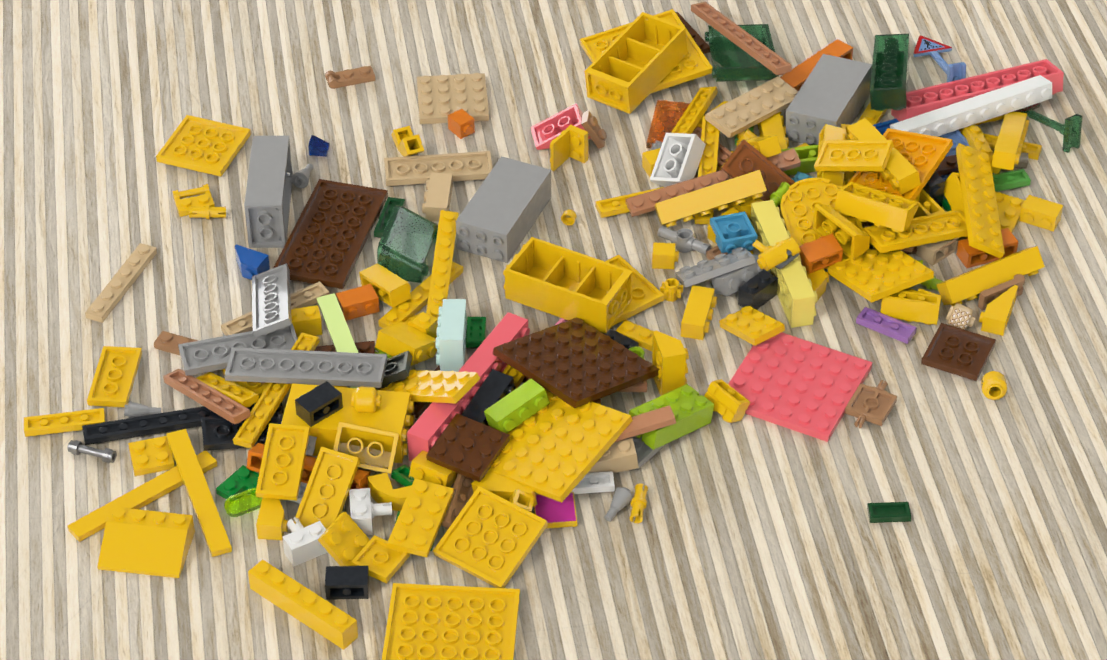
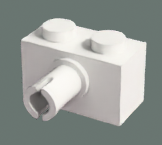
[349,488,392,536]
[282,517,328,567]

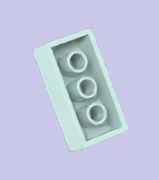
[436,299,467,372]

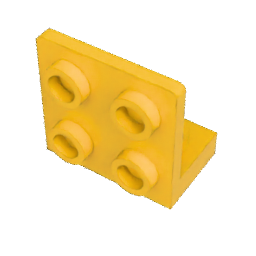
[550,125,588,171]

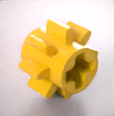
[660,278,683,302]

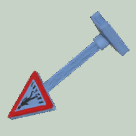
[913,35,966,82]

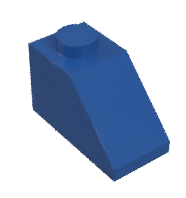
[234,244,270,280]

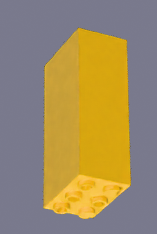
[584,12,688,114]
[503,237,633,334]
[281,383,415,463]

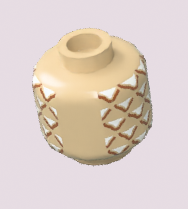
[945,304,975,330]

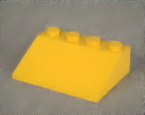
[97,507,195,578]

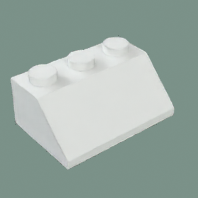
[650,133,706,187]

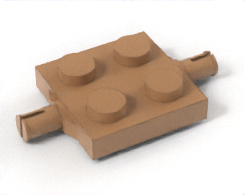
[845,380,897,428]

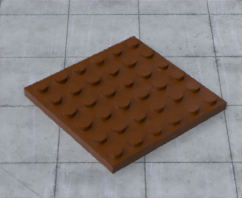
[493,318,659,408]

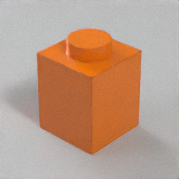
[448,109,475,139]

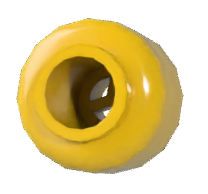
[981,371,1007,400]
[351,386,381,413]

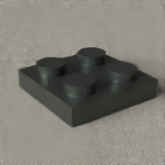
[374,351,412,389]

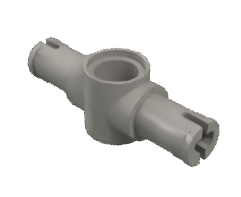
[657,225,711,255]

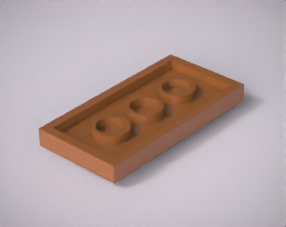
[721,140,796,207]

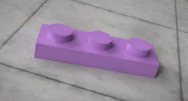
[856,307,917,344]

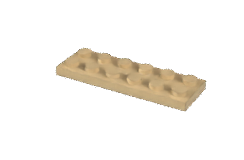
[705,76,798,138]
[384,151,493,186]

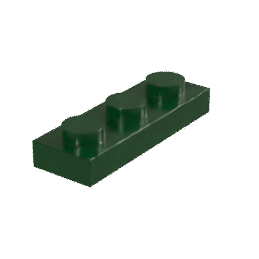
[374,197,406,239]

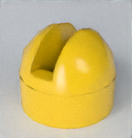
[561,209,577,226]

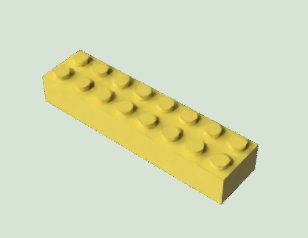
[750,200,818,328]

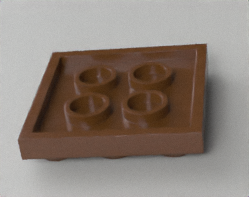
[921,323,996,381]
[426,413,510,482]

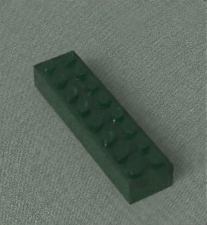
[870,34,910,111]

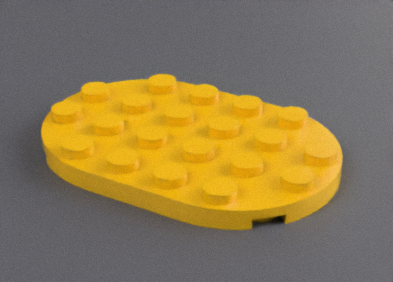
[780,178,863,269]

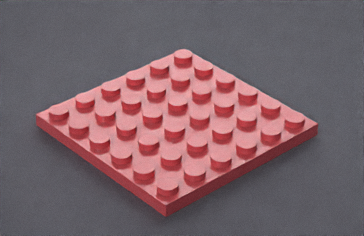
[728,332,873,442]

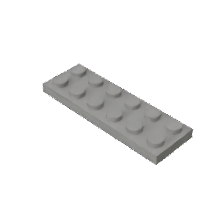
[252,263,292,338]
[178,324,297,376]

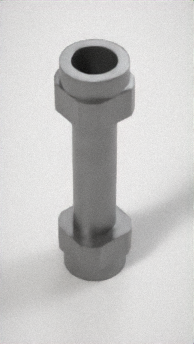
[67,440,117,463]

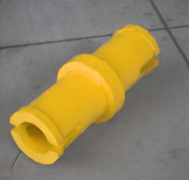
[189,205,226,219]
[630,483,648,524]

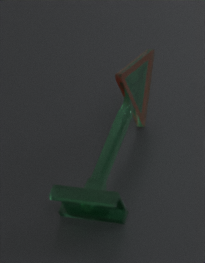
[1015,103,1083,153]

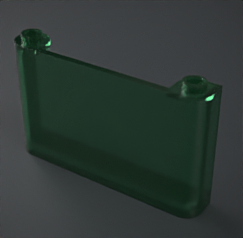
[705,24,779,82]

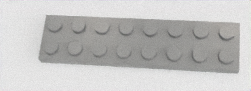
[224,347,387,388]

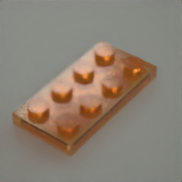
[646,100,690,149]

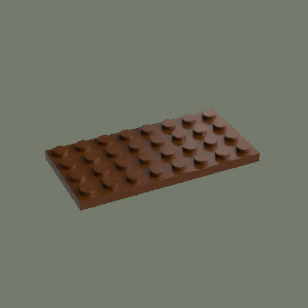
[273,179,388,289]

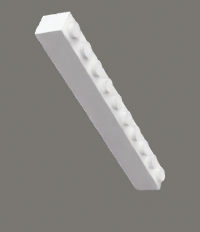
[890,75,1052,137]

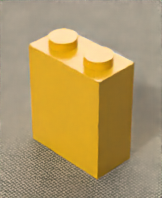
[375,321,437,366]

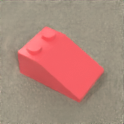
[530,103,590,150]

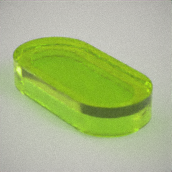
[224,488,262,517]

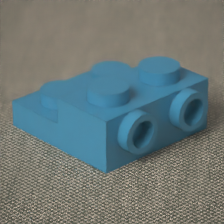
[710,212,758,254]

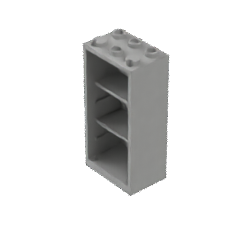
[786,54,872,145]
[244,135,293,248]
[456,156,551,263]

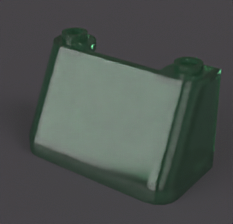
[377,205,438,283]

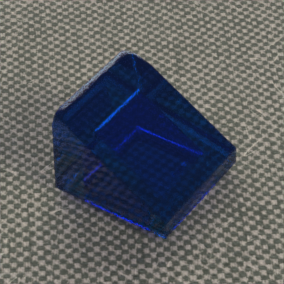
[308,135,330,157]

